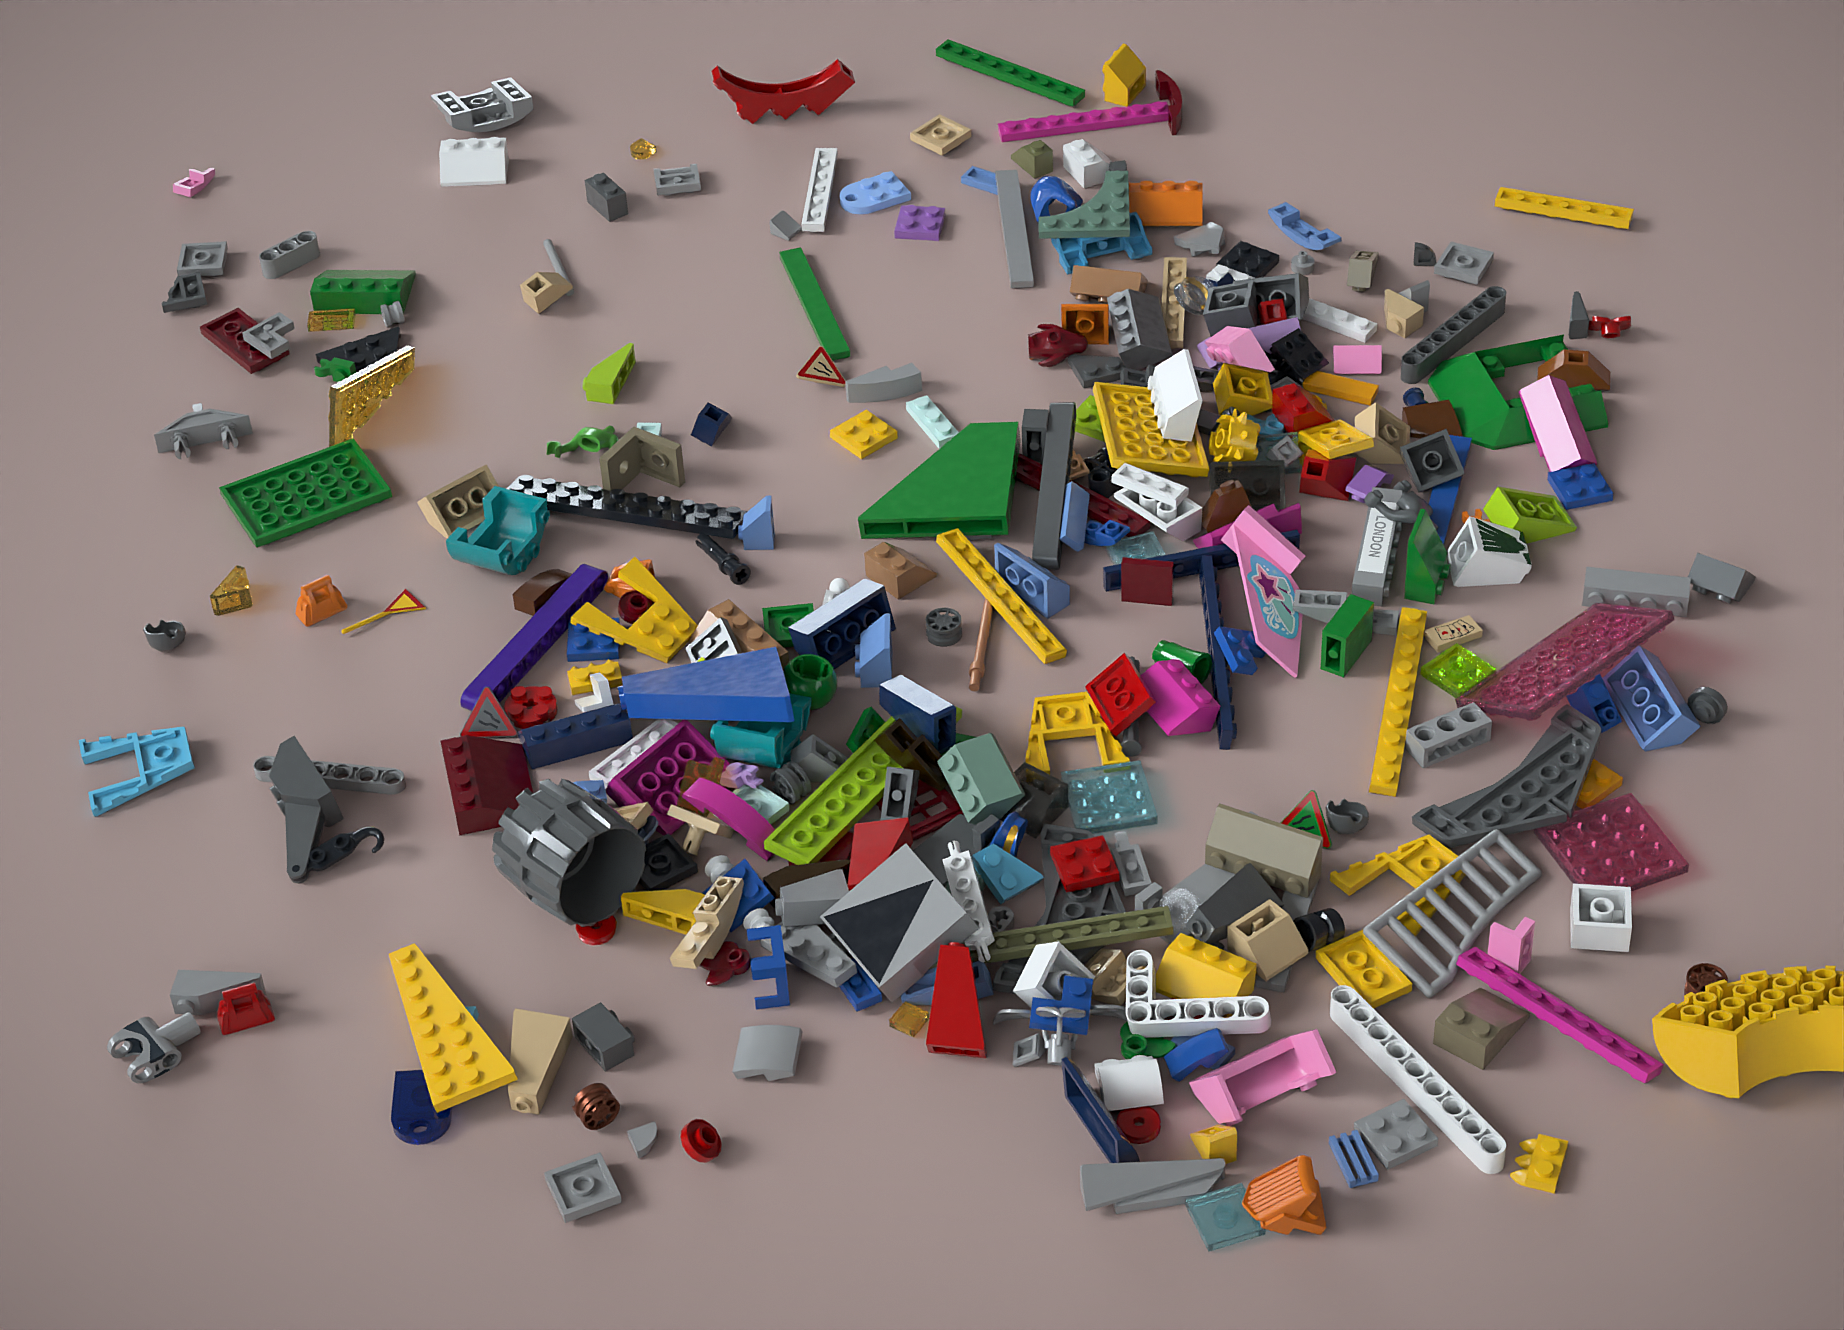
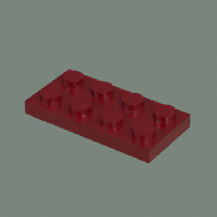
[200,308,290,374]

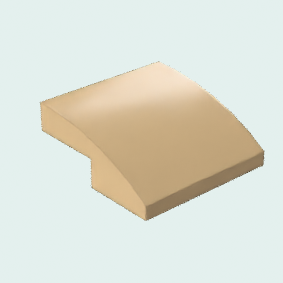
[1085,949,1146,1006]

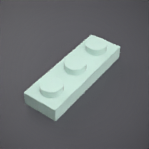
[906,395,959,449]

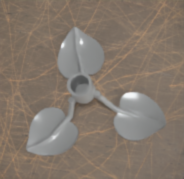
[993,1004,1127,1065]

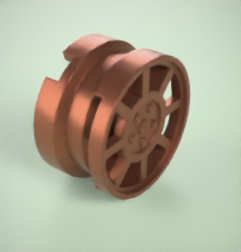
[1684,963,1728,995]
[572,1083,620,1130]

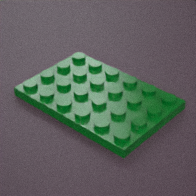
[219,438,392,548]

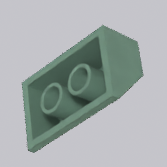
[937,733,1026,825]

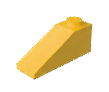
[621,889,705,935]

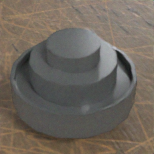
[1687,687,1728,724]

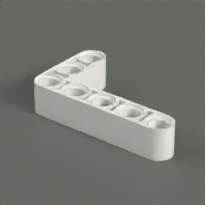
[1126,950,1272,1038]

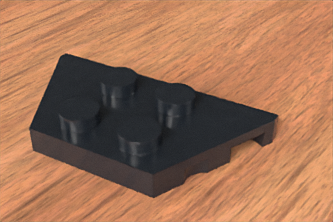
[316,326,401,378]

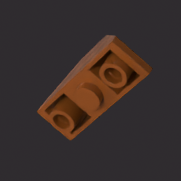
[1537,349,1611,390]

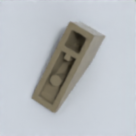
[1347,250,1379,291]

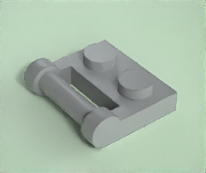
[653,164,701,196]

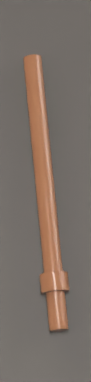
[969,598,994,691]

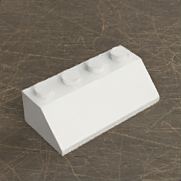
[1148,349,1202,442]

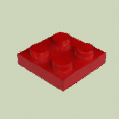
[1050,835,1120,893]

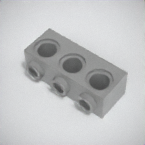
[1405,702,1492,768]

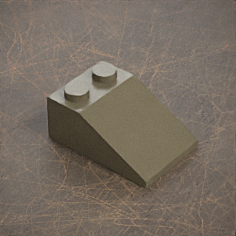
[1433,988,1530,1070]

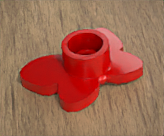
[1588,316,1631,338]

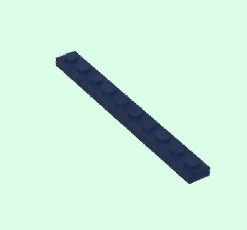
[1199,555,1237,750]

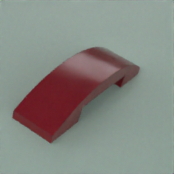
[1155,70,1182,135]

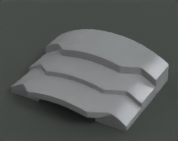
[431,78,533,132]

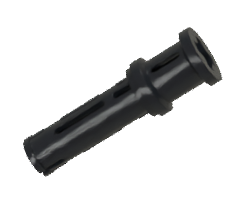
[695,533,751,585]

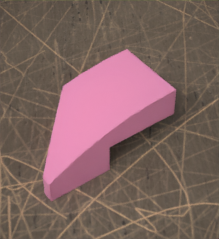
[173,168,215,197]

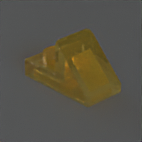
[210,565,253,616]

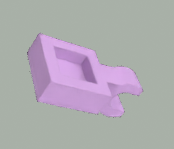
[718,762,764,789]

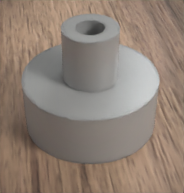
[1291,251,1314,275]

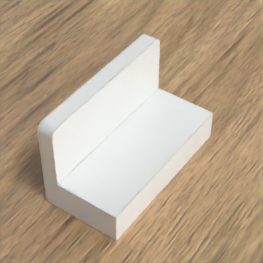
[574,672,614,712]

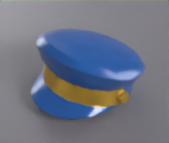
[989,811,1028,858]

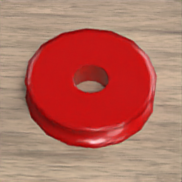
[575,915,617,945]
[1116,1106,1161,1144]

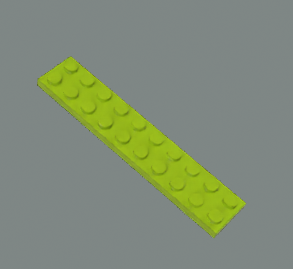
[764,706,962,865]

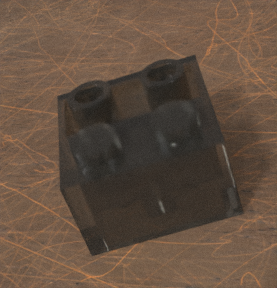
[999,762,1069,839]

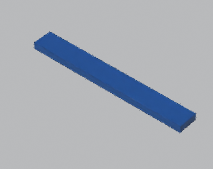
[1429,435,1472,545]

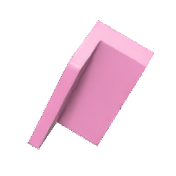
[1333,345,1382,374]
[1488,917,1535,974]

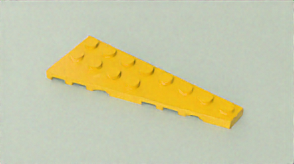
[389,943,518,1113]

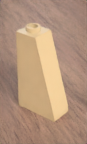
[508,1008,573,1114]

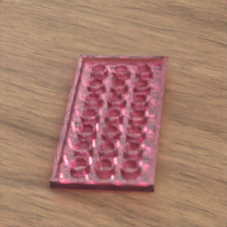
[1455,603,1675,721]

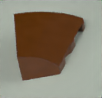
[1402,400,1463,438]

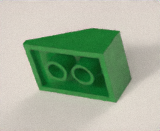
[1404,509,1451,605]

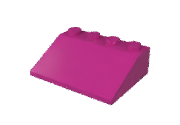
[605,719,730,835]

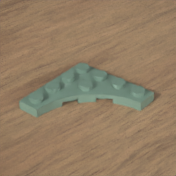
[1039,170,1130,239]

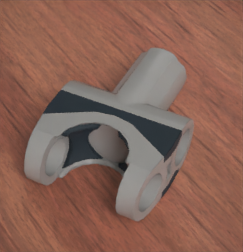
[107,1012,201,1083]

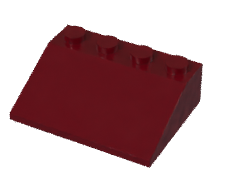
[440,735,533,836]

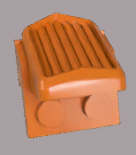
[1242,1155,1327,1235]

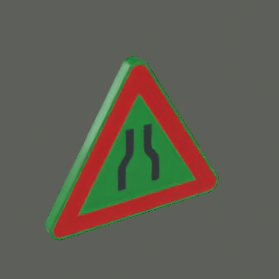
[1280,790,1332,849]

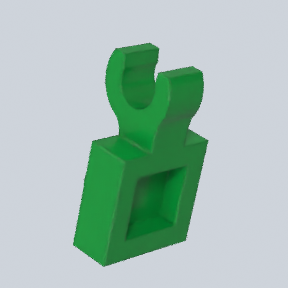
[314,357,358,386]

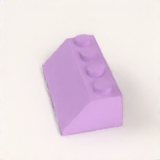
[1197,317,1301,371]

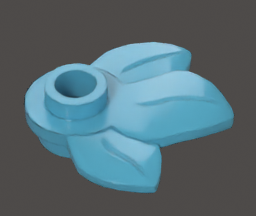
[1247,414,1285,441]

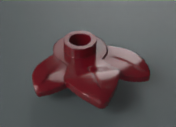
[699,941,751,986]

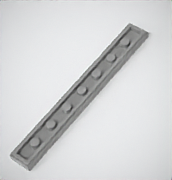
[995,170,1034,288]

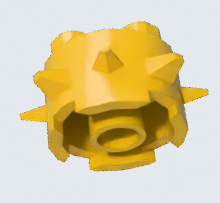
[1209,409,1260,474]

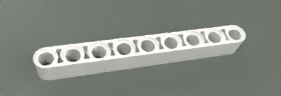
[1330,985,1506,1174]

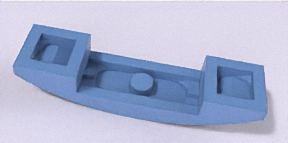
[1268,202,1342,250]

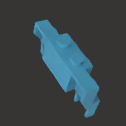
[1051,212,1152,275]

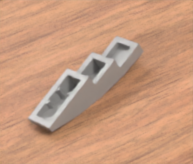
[1293,589,1399,635]

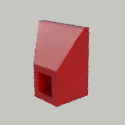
[1299,449,1357,501]

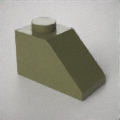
[1011,140,1053,179]

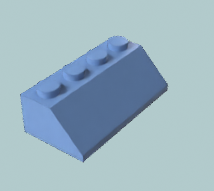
[1602,645,1701,752]

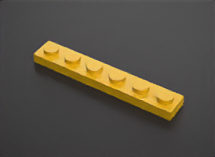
[1494,187,1634,229]

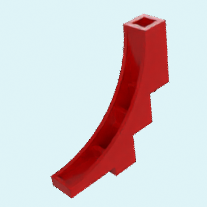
[712,59,855,124]

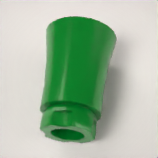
[1152,640,1212,684]

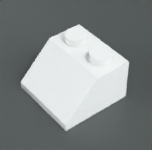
[1063,139,1112,189]
[1013,942,1095,1007]

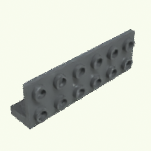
[912,814,1000,887]

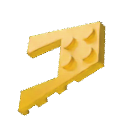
[570,556,698,663]
[1023,692,1130,781]
[1330,835,1466,937]

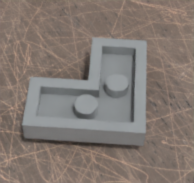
[242,312,295,359]

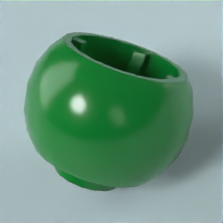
[783,654,838,710]

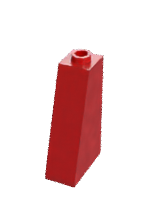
[848,817,914,891]
[926,942,987,1058]

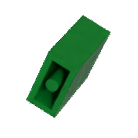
[1320,594,1374,678]

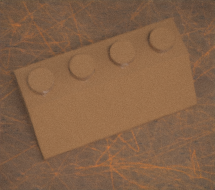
[689,599,789,670]

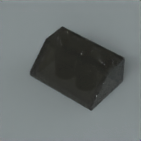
[1209,460,1286,510]

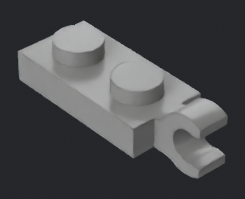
[1111,831,1152,896]

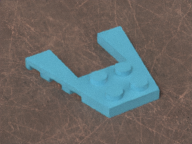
[79,727,195,817]

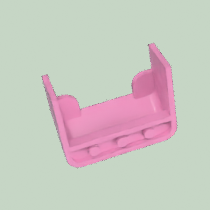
[1189,1029,1337,1126]

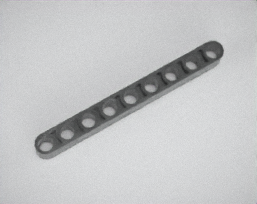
[1032,402,1076,570]

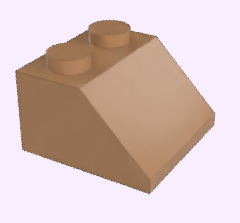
[864,542,937,600]

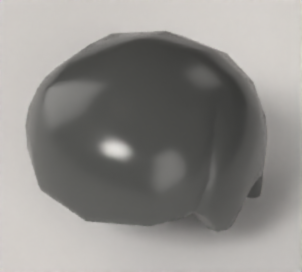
[143,620,186,652]
[1325,799,1369,834]

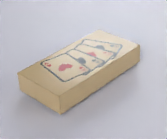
[1424,615,1483,652]

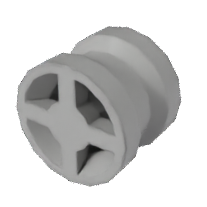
[380,301,405,327]

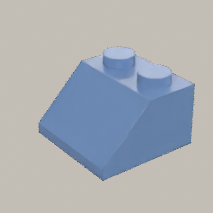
[855,614,893,688]

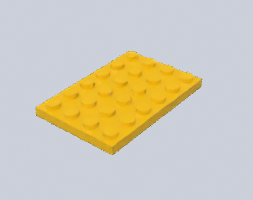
[1093,382,1209,477]

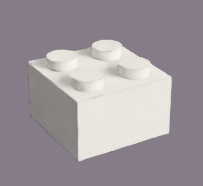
[1570,883,1632,952]

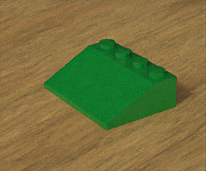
[310,270,416,315]

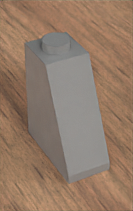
[775,869,849,926]

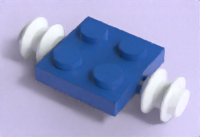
[702,855,775,933]

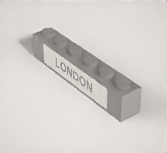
[1352,487,1403,607]

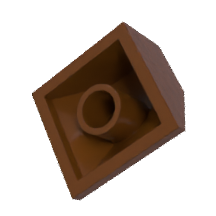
[1202,480,1251,533]

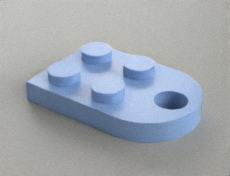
[840,171,911,214]

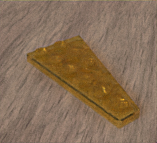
[328,346,415,447]

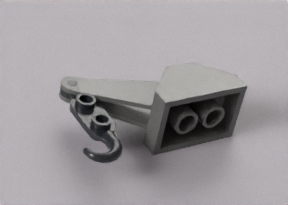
[269,736,385,884]

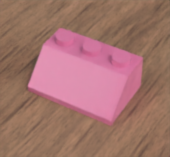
[1205,326,1275,372]

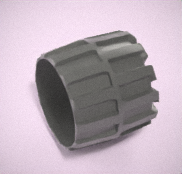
[492,779,646,927]

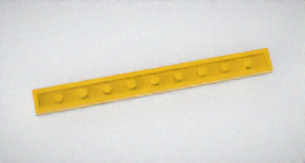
[1369,607,1427,797]

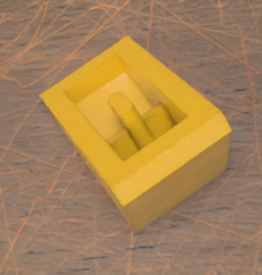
[1190,1125,1237,1164]

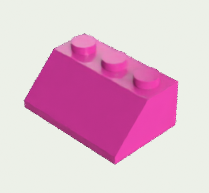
[1140,659,1220,736]

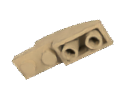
[670,876,744,969]

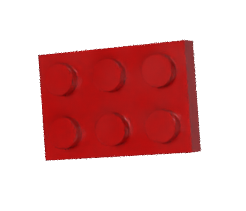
[1085,653,1156,736]

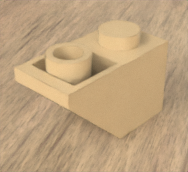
[520,272,573,314]

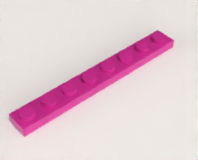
[998,101,1168,142]
[1456,947,1664,1083]

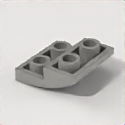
[732,1025,803,1081]

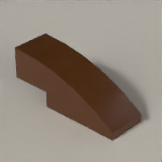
[512,569,572,616]

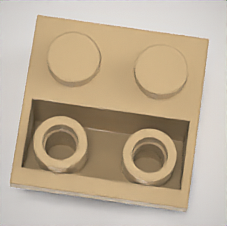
[1227,899,1308,981]

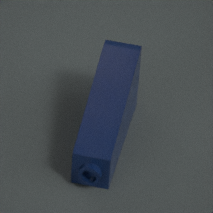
[879,675,956,754]

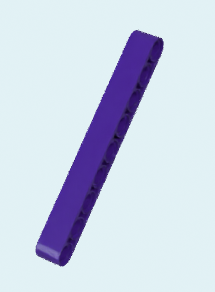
[460,564,608,711]

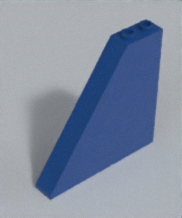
[618,647,794,722]

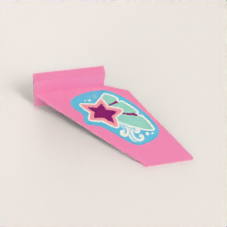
[1221,505,1306,678]

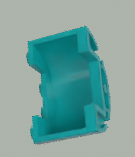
[446,486,550,575]
[710,693,811,769]

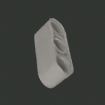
[259,231,320,279]

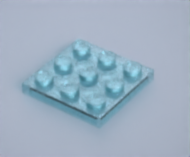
[1061,760,1158,834]

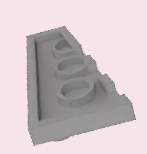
[760,921,857,988]

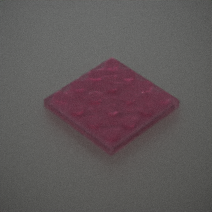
[1534,793,1689,891]

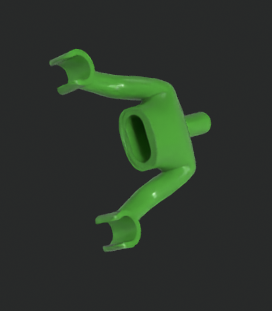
[546,426,619,458]

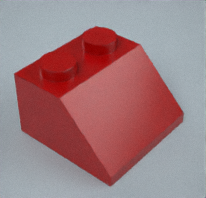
[1272,383,1335,439]

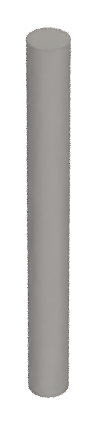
[543,239,574,296]

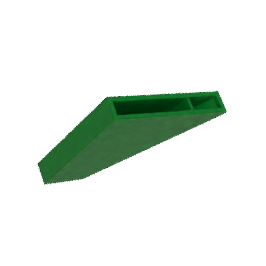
[858,422,1021,539]

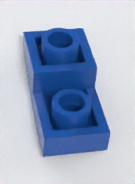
[1084,520,1130,546]
[1164,1028,1229,1082]

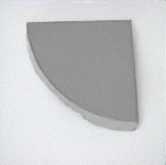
[627,1121,658,1158]

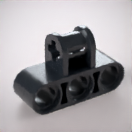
[1083,447,1124,498]

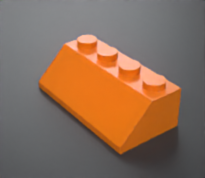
[1129,181,1203,226]

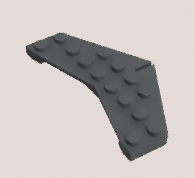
[1412,704,1601,847]
[993,824,1126,994]

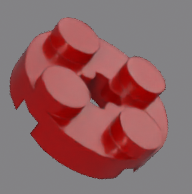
[504,686,558,729]

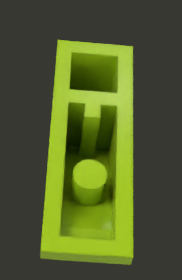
[583,343,636,404]

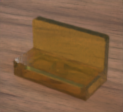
[677,757,725,817]

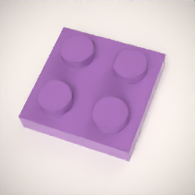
[894,205,945,241]

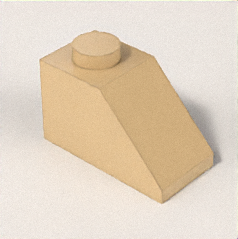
[1384,289,1424,338]

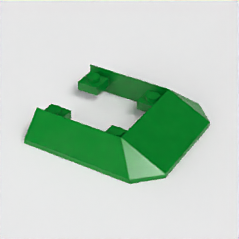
[1428,334,1608,450]

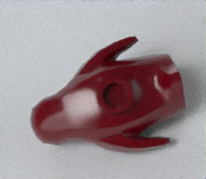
[1028,324,1088,367]

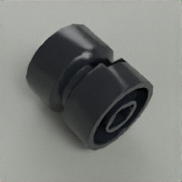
[1293,908,1345,952]

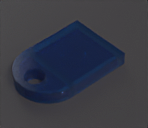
[391,1070,452,1145]

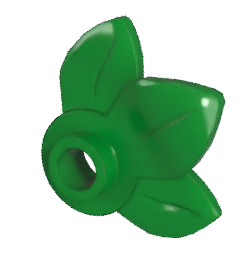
[1120,1021,1175,1059]

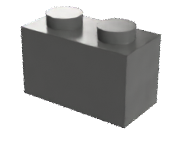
[584,172,628,222]
[1022,409,1049,465]
[572,1002,635,1072]

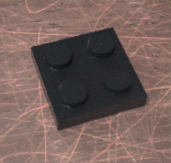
[1216,241,1279,278]
[638,833,698,891]

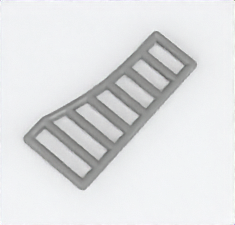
[1363,829,1542,998]

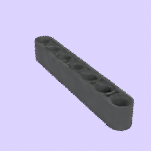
[1400,286,1506,384]

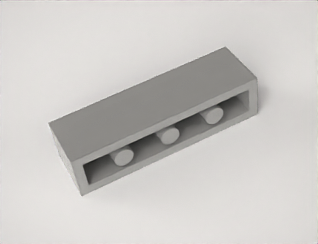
[1582,567,1691,617]

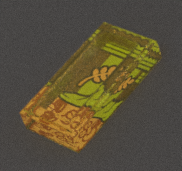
[307,309,356,332]

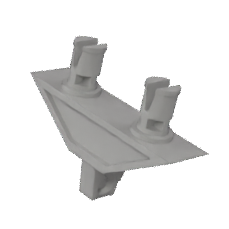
[154,403,253,459]

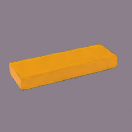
[1303,371,1379,406]

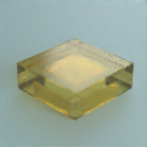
[889,1001,929,1038]

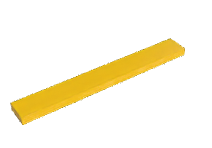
[936,528,1067,664]

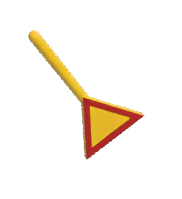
[341,589,426,634]

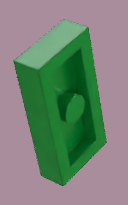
[846,706,885,753]

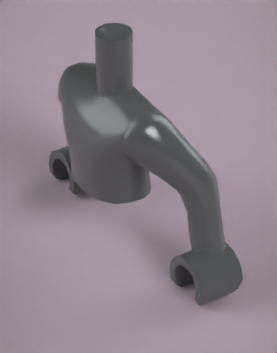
[1364,480,1439,531]

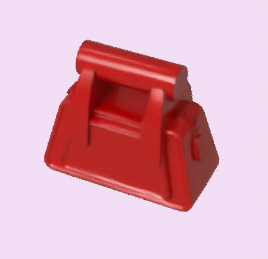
[217,982,275,1035]

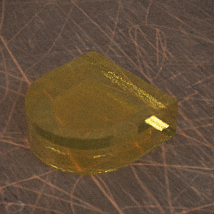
[630,138,657,159]

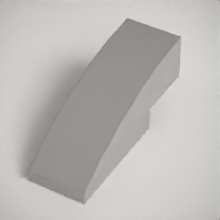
[845,363,922,403]

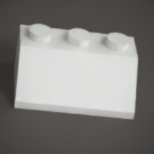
[439,137,509,187]
[1114,488,1202,541]

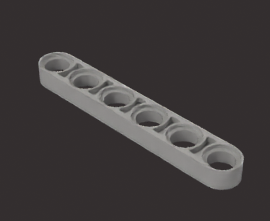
[253,756,406,795]

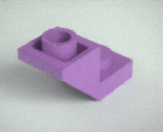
[1345,464,1394,503]

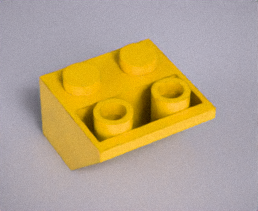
[1102,43,1146,107]

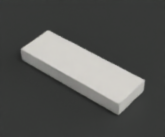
[1111,463,1189,508]

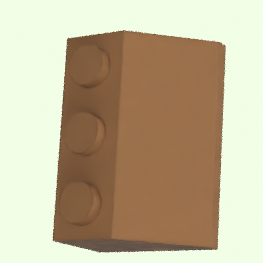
[1070,265,1148,304]

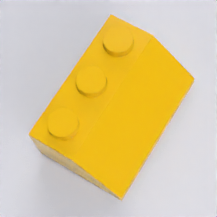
[1156,933,1257,1018]

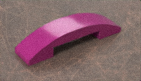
[682,777,775,861]

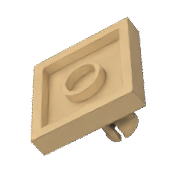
[667,804,734,855]

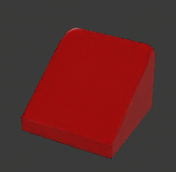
[1258,299,1287,325]

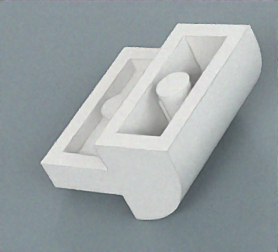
[1094,1055,1164,1111]

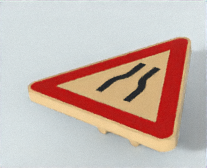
[796,346,846,387]

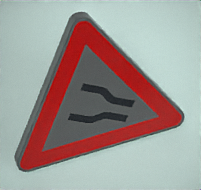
[460,686,518,738]

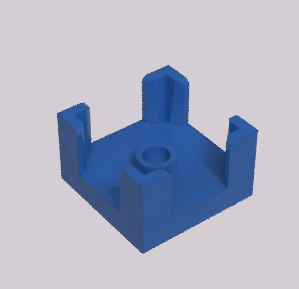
[747,925,790,1009]

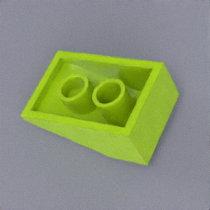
[1483,487,1577,544]

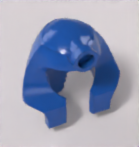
[1030,176,1083,223]

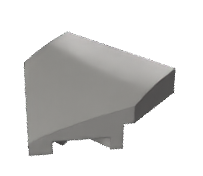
[1174,222,1226,257]

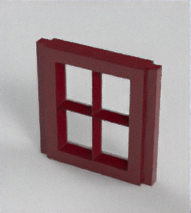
[876,780,965,841]

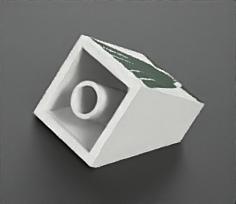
[1447,516,1532,587]

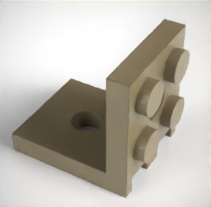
[599,427,685,491]

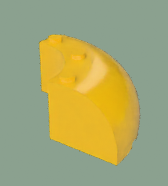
[1652,965,1844,1098]

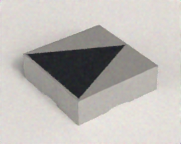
[820,843,979,1003]

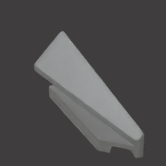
[1080,1158,1225,1214]

